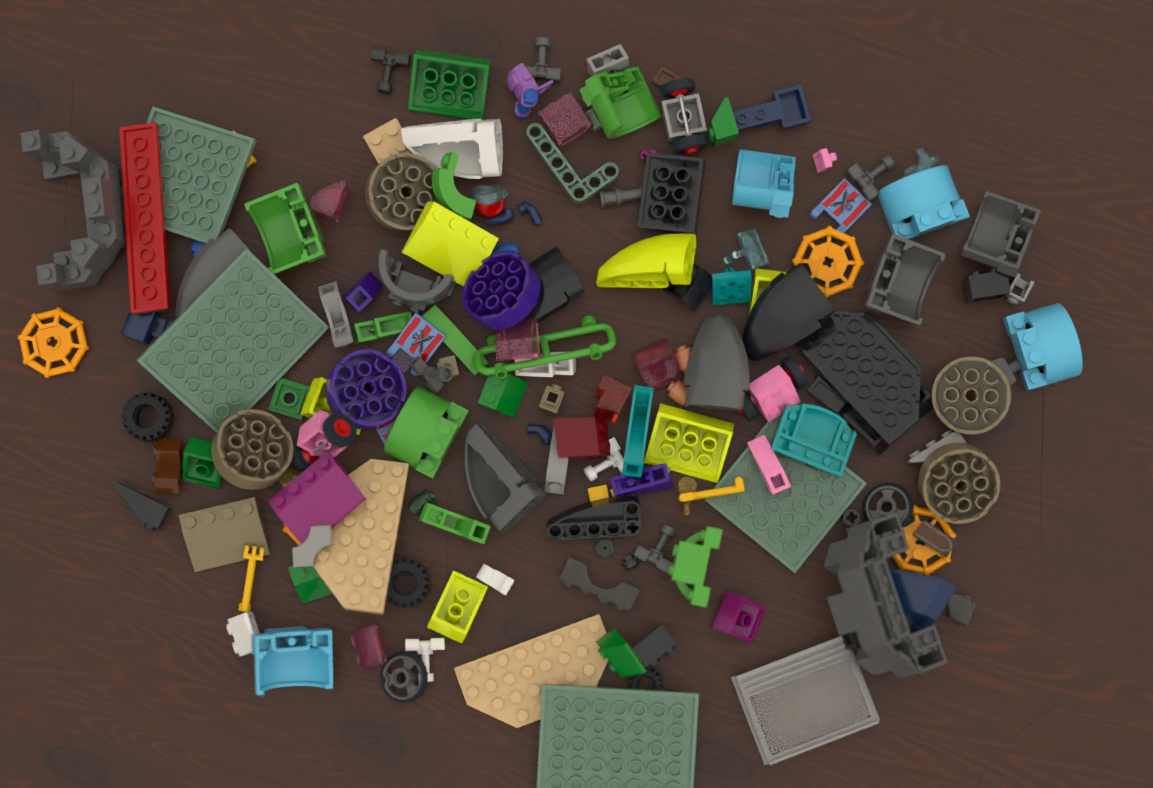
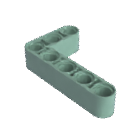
[527,123,619,204]

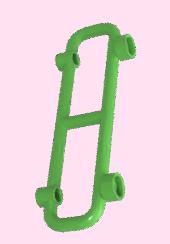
[475,316,616,379]

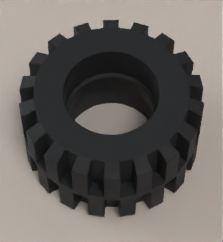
[121,392,174,442]
[386,559,430,607]

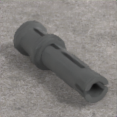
[599,188,642,208]

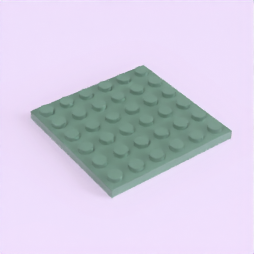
[122,107,257,244]
[704,415,867,573]

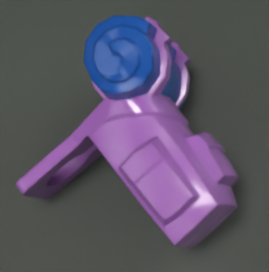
[506,63,554,119]

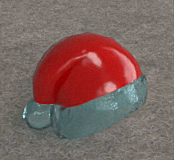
[471,185,507,217]

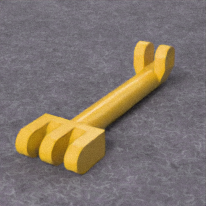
[678,477,745,502]
[238,545,265,612]

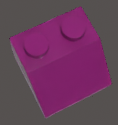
[712,591,766,643]

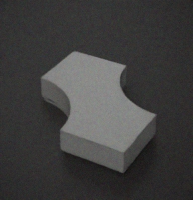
[292,525,332,567]

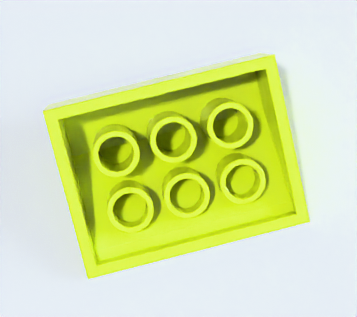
[401,201,499,287]
[644,403,734,483]

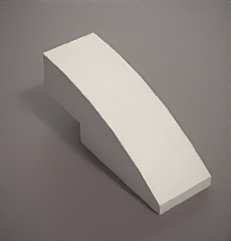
[515,352,576,377]

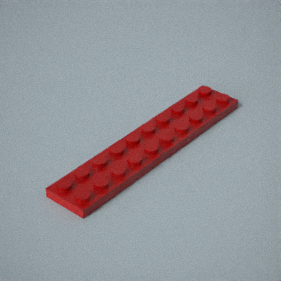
[119,122,170,315]

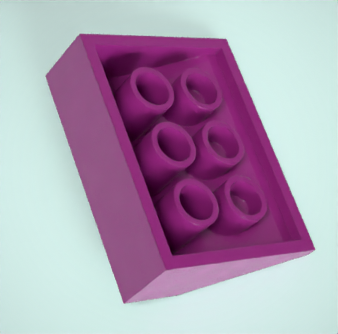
[268,451,366,544]

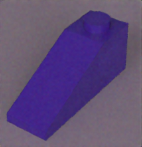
[611,463,674,497]

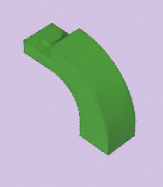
[432,152,476,220]
[419,502,491,544]

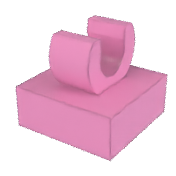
[812,148,837,173]

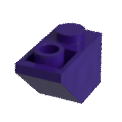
[342,271,382,312]

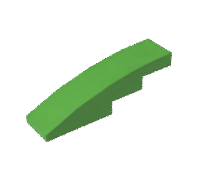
[422,304,489,375]

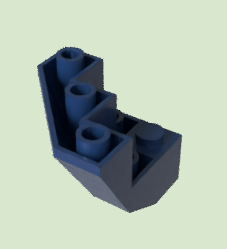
[888,566,957,634]

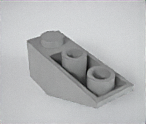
[906,429,967,464]

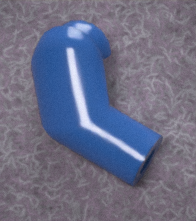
[491,243,520,255]

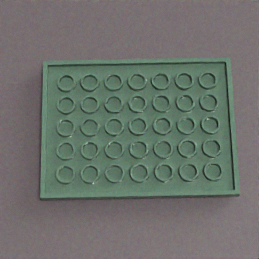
[137,248,329,433]
[537,684,699,788]

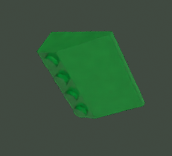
[408,49,492,120]

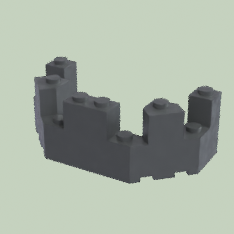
[20,130,126,292]
[824,512,948,678]

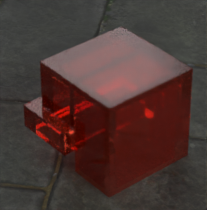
[593,374,632,423]

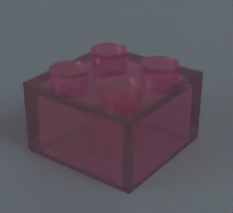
[538,91,591,148]

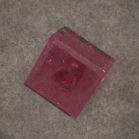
[310,180,351,223]
[495,319,540,361]
[631,338,683,392]
[351,625,386,669]

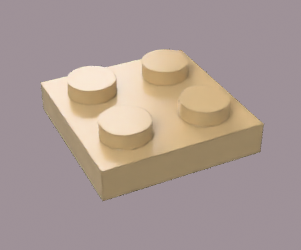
[363,118,412,164]

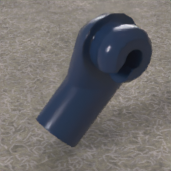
[517,201,543,225]
[487,208,514,226]
[527,424,552,445]

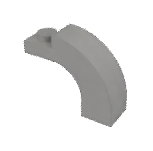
[318,281,354,348]
[544,428,568,495]

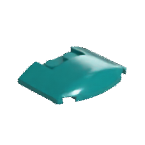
[771,404,857,477]

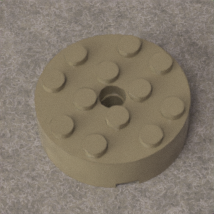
[365,153,440,232]
[932,356,1012,434]
[211,409,294,490]
[918,443,1000,524]

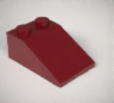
[553,417,611,460]

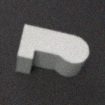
[476,563,515,595]

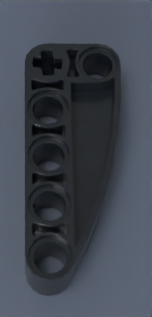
[547,495,642,540]

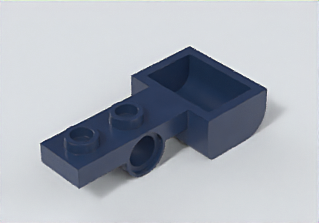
[733,85,811,131]
[121,309,173,345]

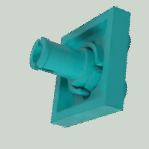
[712,267,751,305]

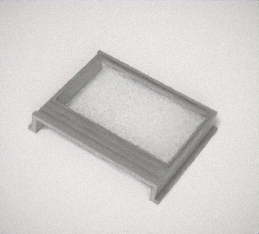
[731,635,880,765]

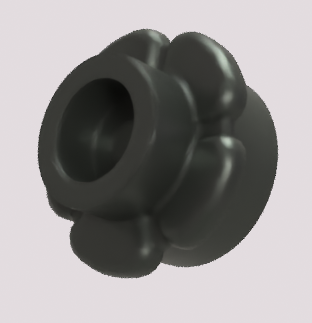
[595,539,615,558]
[621,554,639,571]

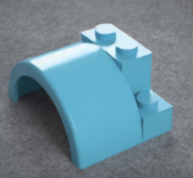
[732,149,796,218]
[877,165,970,240]
[1003,303,1083,391]
[251,626,333,695]

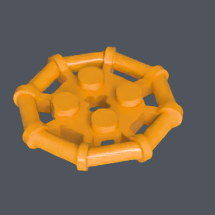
[792,226,864,298]
[17,307,89,378]
[892,505,956,576]

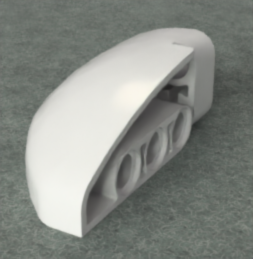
[401,119,503,179]

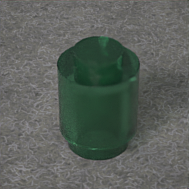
[408,489,437,516]

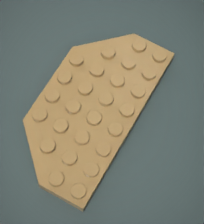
[313,459,409,615]
[454,614,608,728]

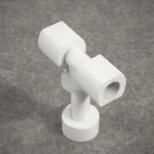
[583,437,624,482]
[405,638,445,682]

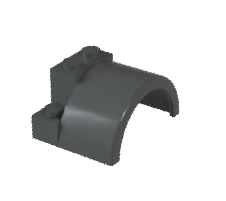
[961,191,1041,277]
[863,233,946,325]
[378,249,457,314]

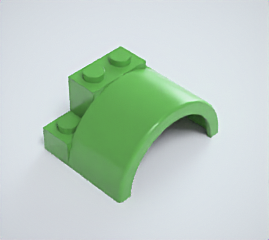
[580,67,662,139]
[245,183,327,274]
[383,386,469,479]
[668,527,722,607]

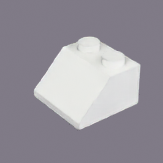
[226,612,260,657]

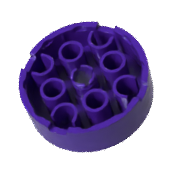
[462,252,540,330]
[325,349,407,430]

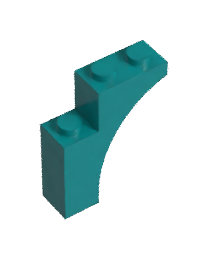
[622,385,654,477]

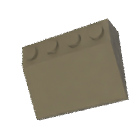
[179,497,270,572]

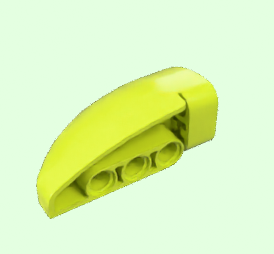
[596,233,696,288]

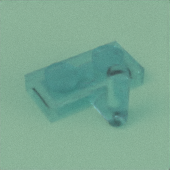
[900,147,940,179]
[724,228,769,270]

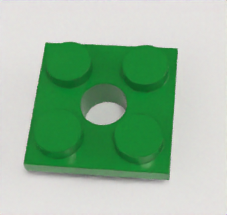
[269,378,310,420]

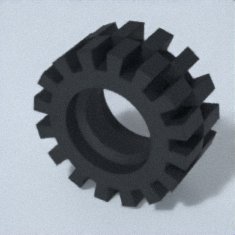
[628,667,664,690]

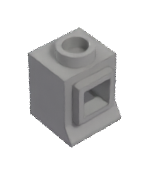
[1006,273,1035,305]

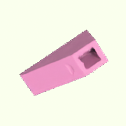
[747,435,791,495]

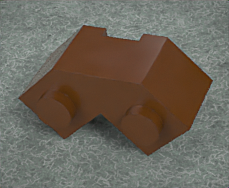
[152,438,184,493]

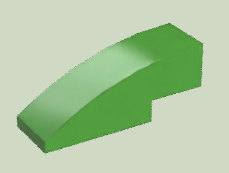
[351,311,412,345]

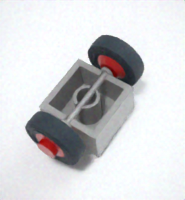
[661,78,708,154]

